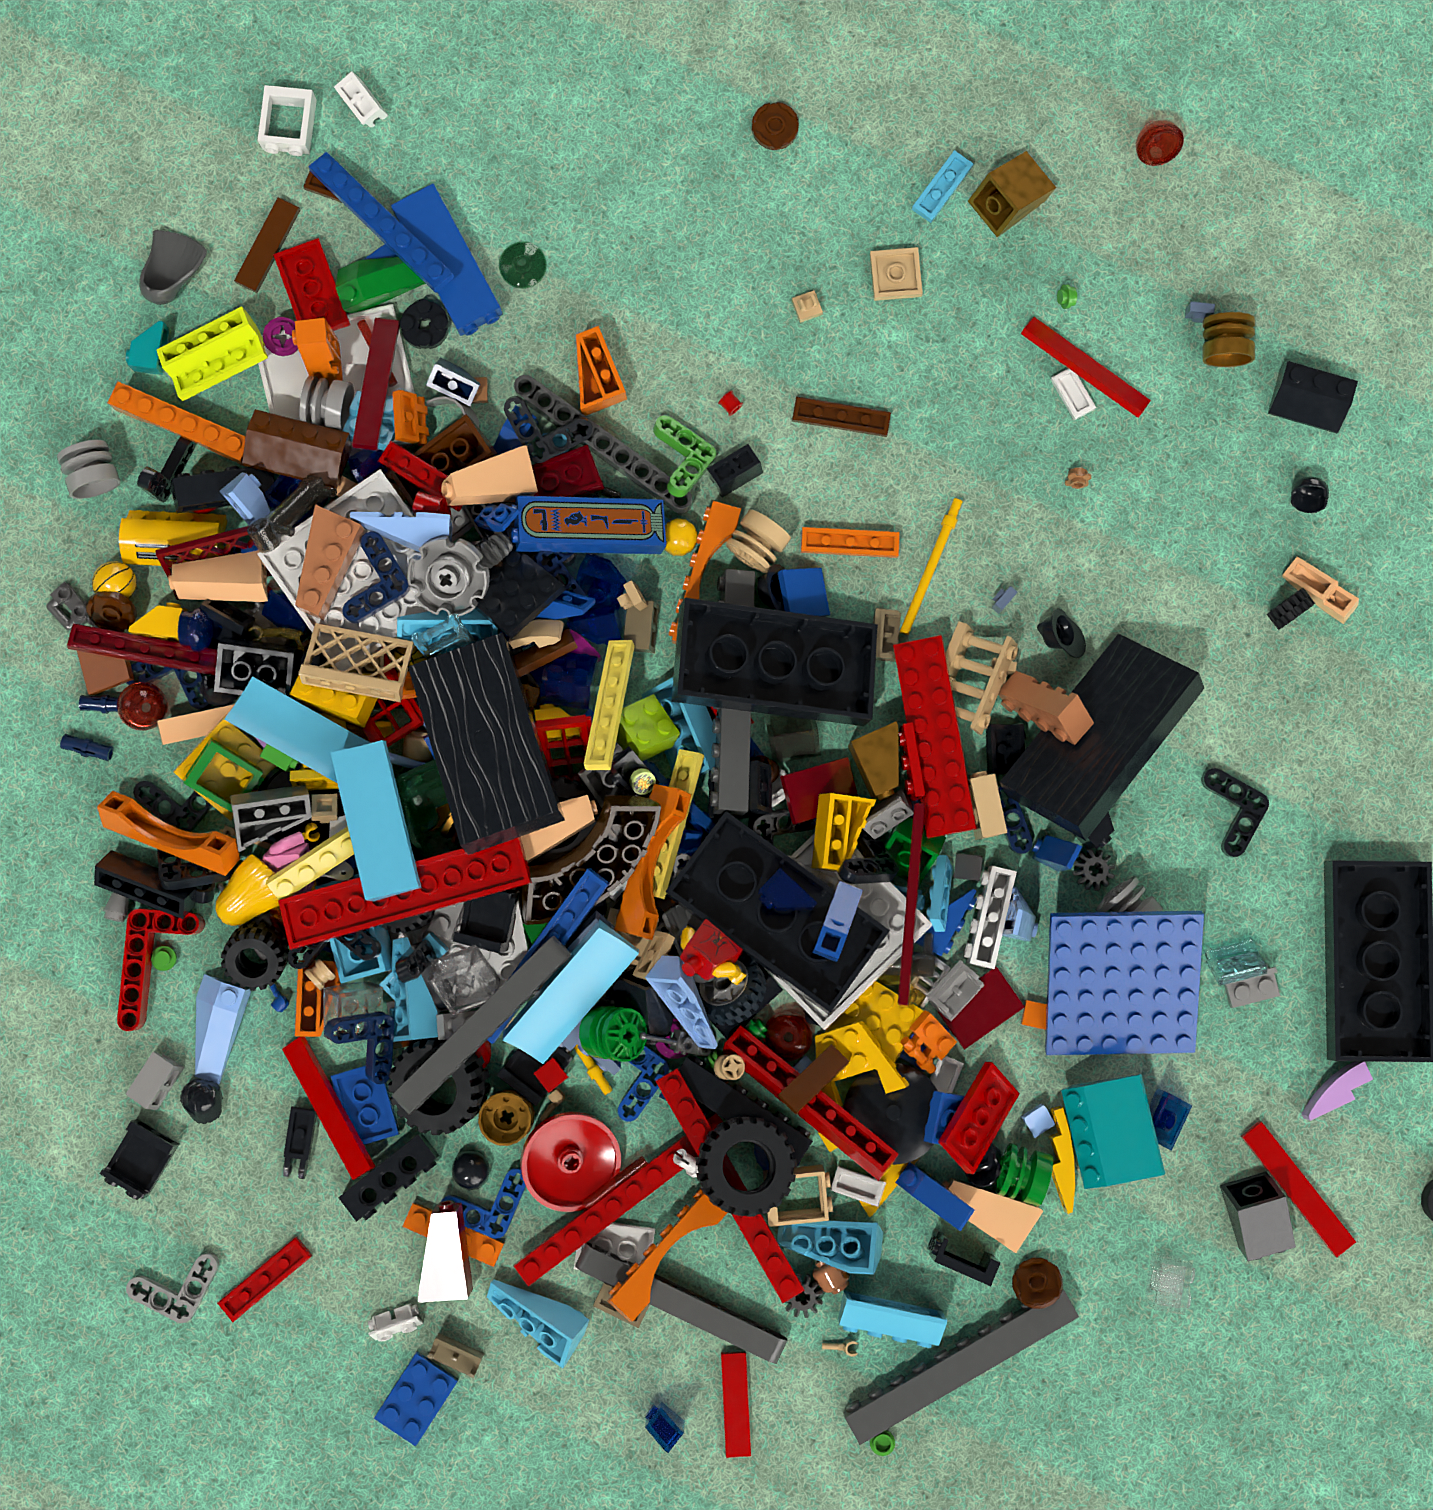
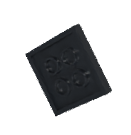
[475,546,566,639]

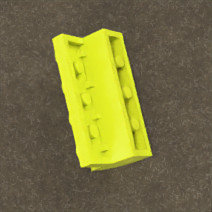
[157,306,268,401]

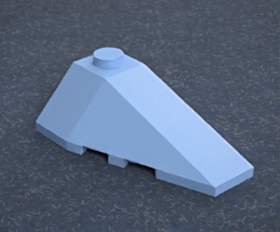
[220,472,281,547]
[350,512,453,552]
[1002,886,1038,941]
[645,955,718,1049]
[195,974,251,1084]

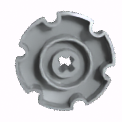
[408,536,490,617]

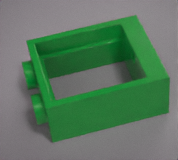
[183,738,264,812]

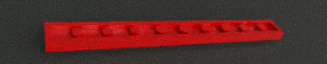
[656,1068,805,1303]
[513,1112,723,1287]

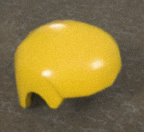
[664,518,698,556]

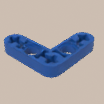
[618,1045,669,1122]
[441,1168,526,1239]

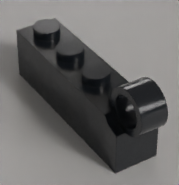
[170,466,277,514]
[94,850,215,919]

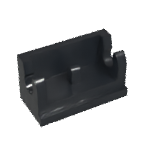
[707,444,763,498]

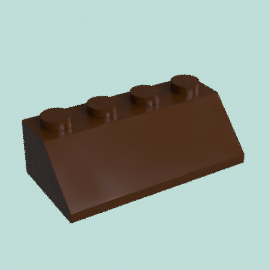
[242,409,352,489]
[389,414,498,508]

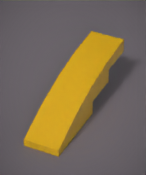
[1049,1106,1075,1214]

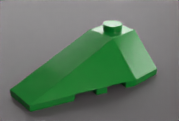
[336,257,426,313]

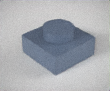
[1185,302,1215,323]
[992,586,1018,614]

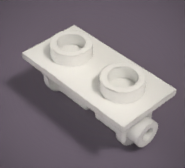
[368,1303,423,1341]

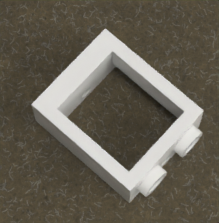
[258,85,317,156]

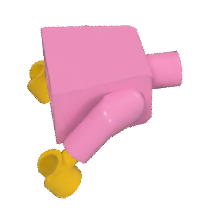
[260,823,320,896]

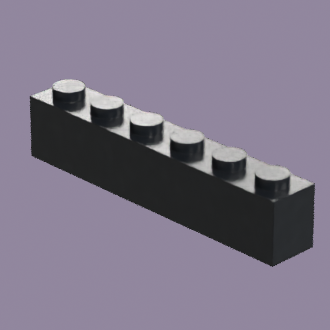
[679,1056,813,1165]

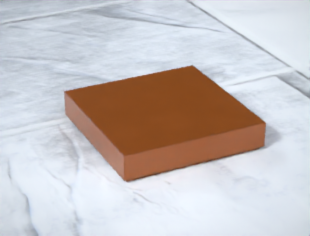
[77,651,134,695]

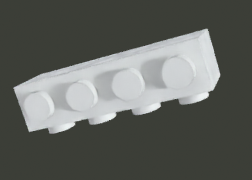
[964,866,1017,969]

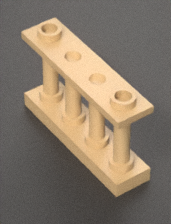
[946,621,1018,735]

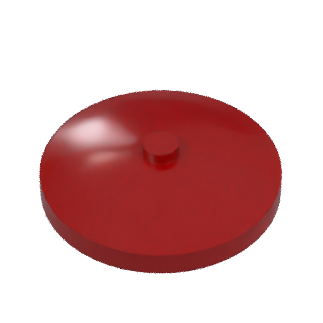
[520,1112,621,1212]

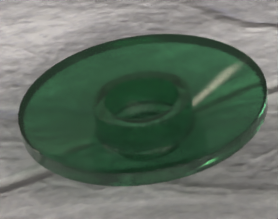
[499,242,547,289]

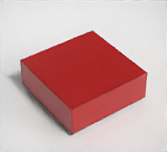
[534,1057,569,1093]

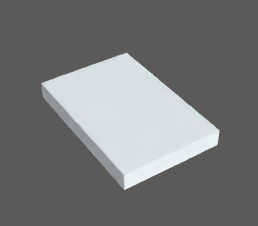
[574,1222,655,1270]

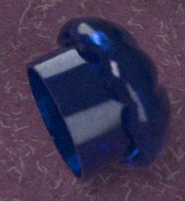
[178,608,214,652]

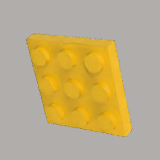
[173,716,277,821]
[825,981,923,1070]

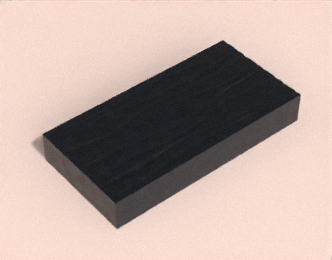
[671,598,878,726]
[408,632,565,855]
[1000,633,1205,841]
[666,811,890,1015]
[1324,860,1433,1062]

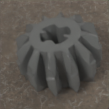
[475,531,513,569]
[1072,849,1115,891]
[785,1274,823,1318]

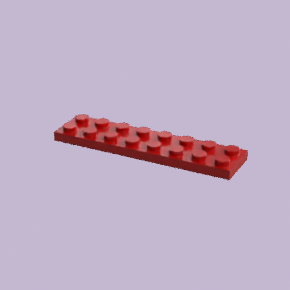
[893,635,977,839]

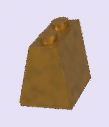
[968,151,1056,238]
[848,721,899,801]

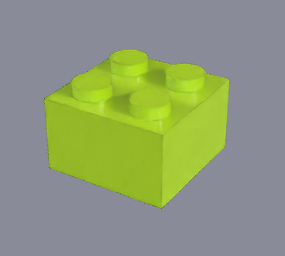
[616,694,680,761]

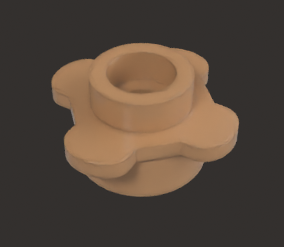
[1065,468,1091,489]

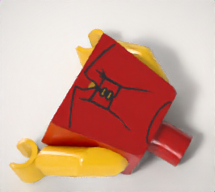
[680,919,747,985]

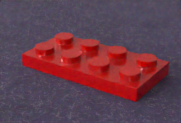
[273,238,351,331]
[938,1062,1020,1174]

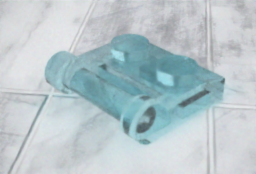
[411,613,477,660]
[1203,937,1267,986]

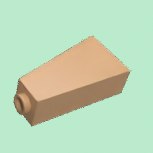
[441,446,538,506]
[168,550,268,602]
[521,795,598,864]
[942,1178,1043,1253]

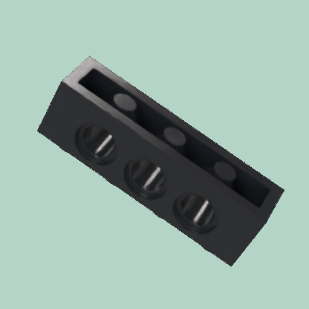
[338,1132,439,1222]

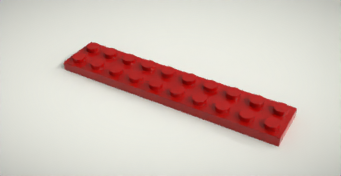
[278,837,532,950]

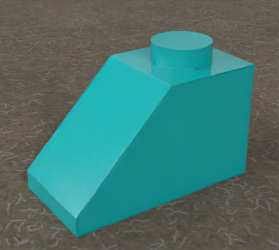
[126,321,170,375]

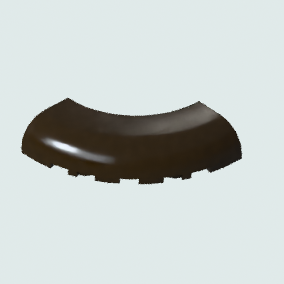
[522,795,661,925]

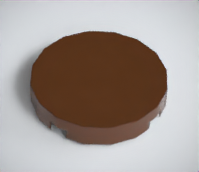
[752,102,799,150]
[86,591,137,632]
[1012,1258,1063,1309]

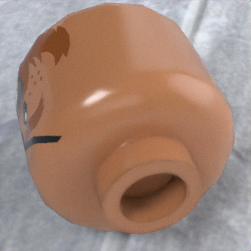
[813,1261,850,1294]

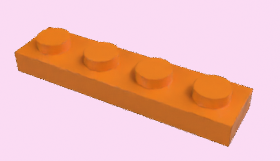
[801,527,900,558]
[402,1202,505,1267]

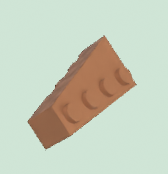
[295,504,366,621]
[998,671,1094,745]

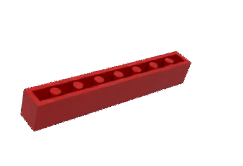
[722,1025,899,1181]

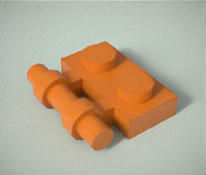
[392,390,429,446]
[901,1010,957,1074]

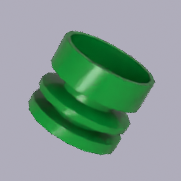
[579,1005,647,1062]
[996,1143,1053,1206]

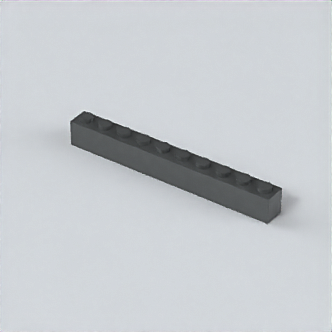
[710,569,755,816]
[843,1289,1079,1445]

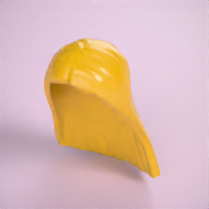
[215,854,291,926]

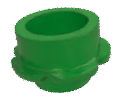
[745,1018,768,1040]

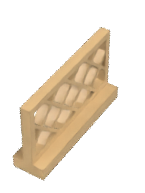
[299,623,414,702]

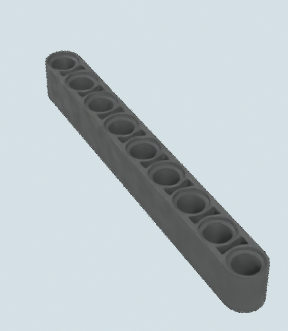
[514,375,692,514]
[392,936,572,1115]
[575,1242,788,1364]

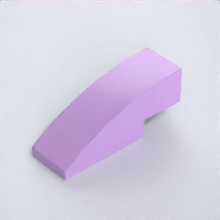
[1301,1061,1373,1121]

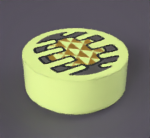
[629,768,656,795]

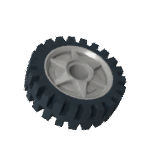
[695,952,766,1025]

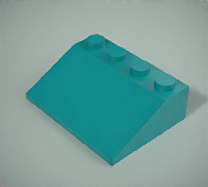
[1061,1074,1165,1189]

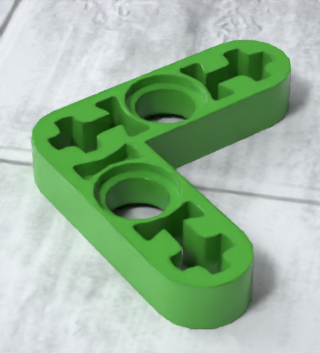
[653,415,716,497]

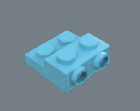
[343,390,395,450]

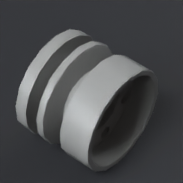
[299,375,354,431]
[57,440,120,499]
[1095,876,1163,912]

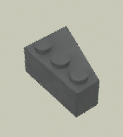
[230,784,312,852]

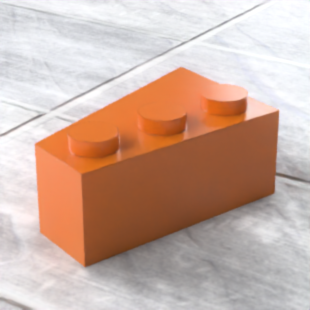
[292,318,343,388]
[576,326,627,416]
[295,960,341,1037]

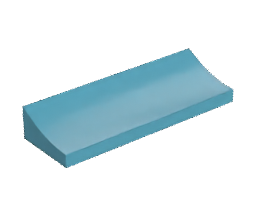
[224,676,370,783]
[330,740,421,901]
[502,919,639,1064]

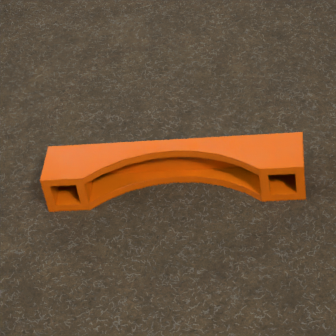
[107,381,247,467]
[669,501,741,644]
[614,784,692,940]
[97,791,240,876]
[607,1188,727,1322]

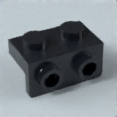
[986,723,1026,774]
[608,746,660,797]

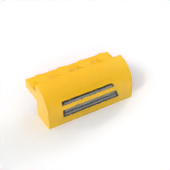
[119,510,227,566]

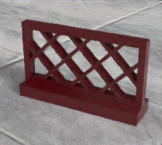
[155,525,272,600]

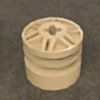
[726,509,791,573]

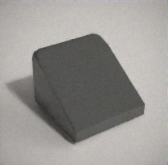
[953,854,983,881]

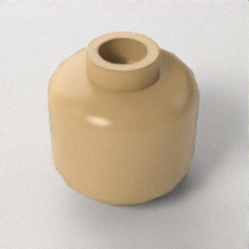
[402,729,434,762]

